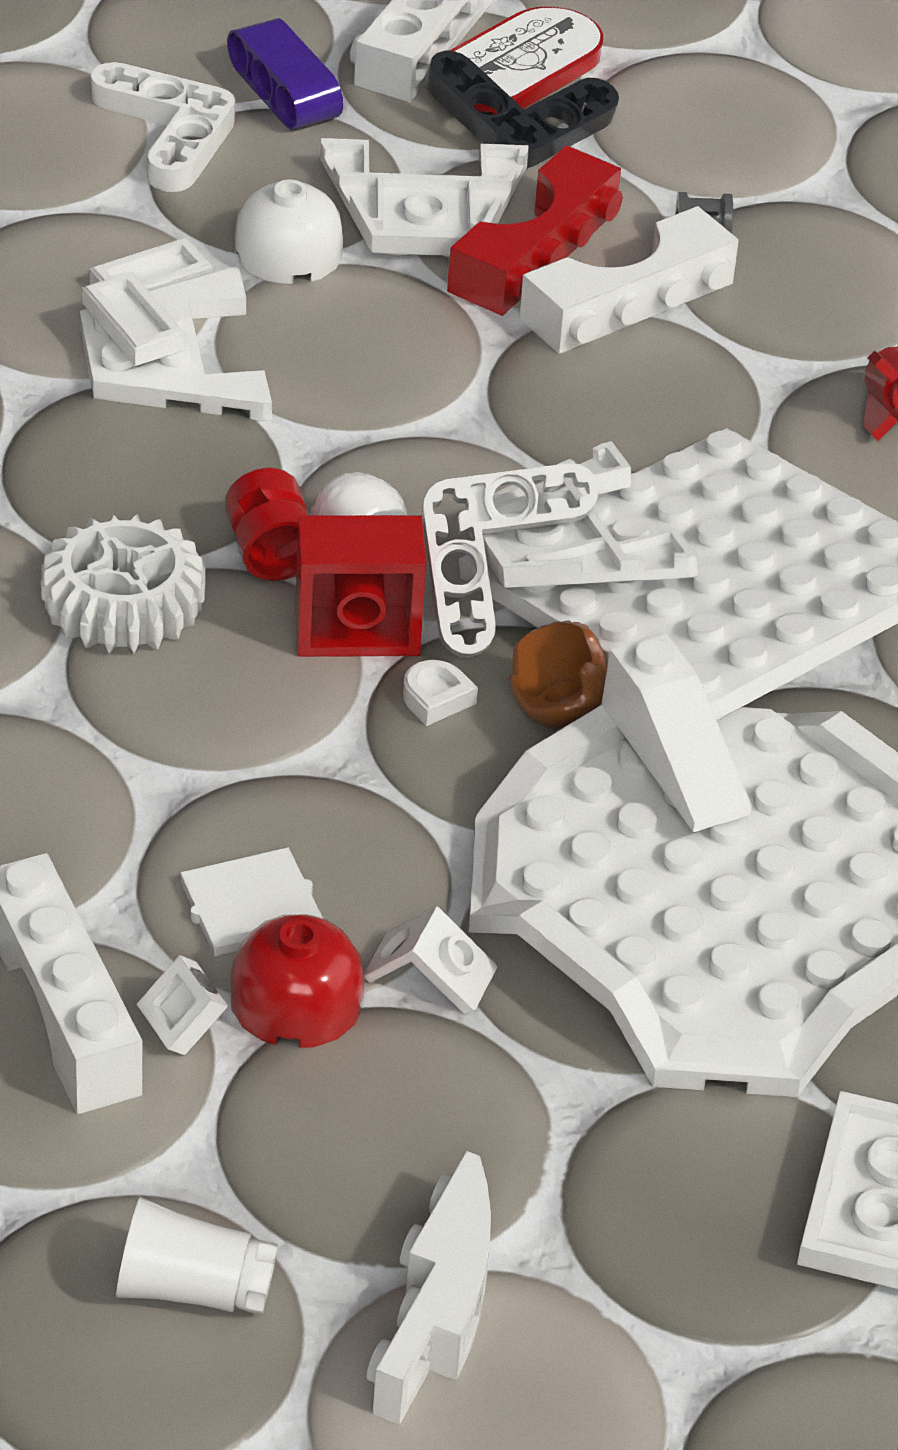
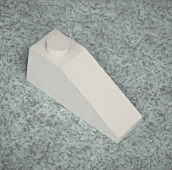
[602,633,752,832]

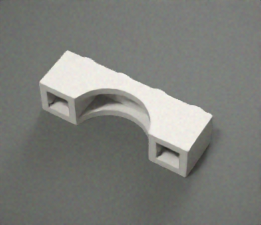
[519,206,739,354]
[0,853,142,1115]

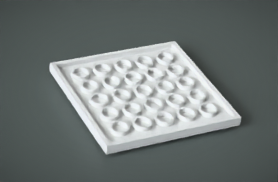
[459,428,898,720]

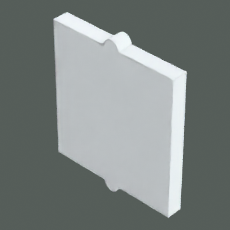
[180,847,323,957]

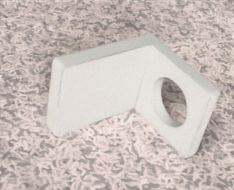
[363,906,497,1014]

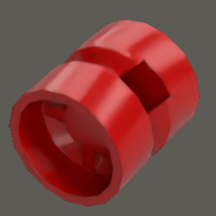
[225,467,309,581]

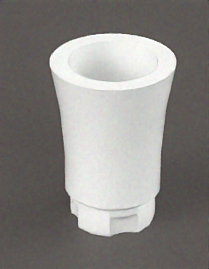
[116,1197,278,1314]

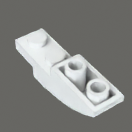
[367,1151,491,1425]

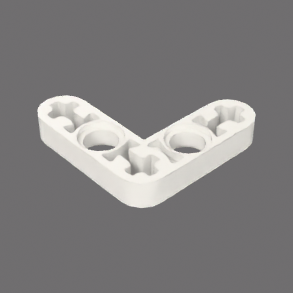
[91,62,235,192]
[422,463,599,658]

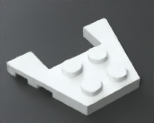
[320,138,528,258]
[80,267,272,421]
[463,441,698,588]

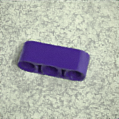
[227,18,343,130]

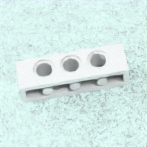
[350,0,493,102]

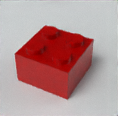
[295,515,426,657]

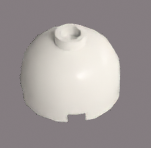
[234,179,343,284]

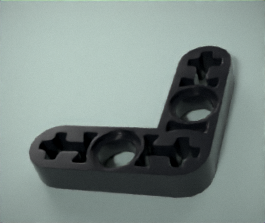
[424,51,619,168]

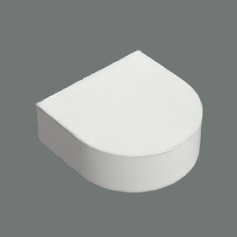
[403,660,478,726]

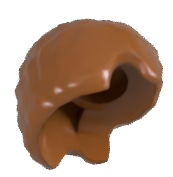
[509,620,607,728]

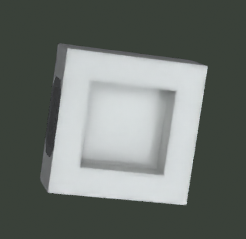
[137,955,228,1055]

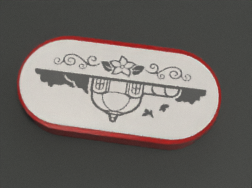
[449,7,603,115]

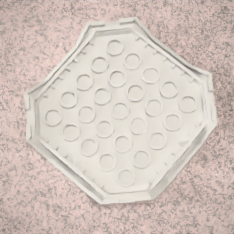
[468,705,898,1097]

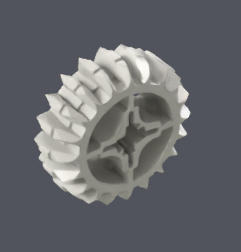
[41,513,205,654]

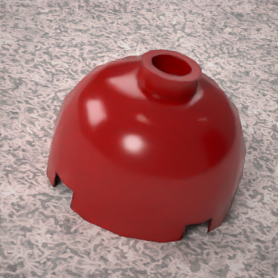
[230,914,364,1048]

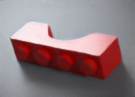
[447,145,623,316]

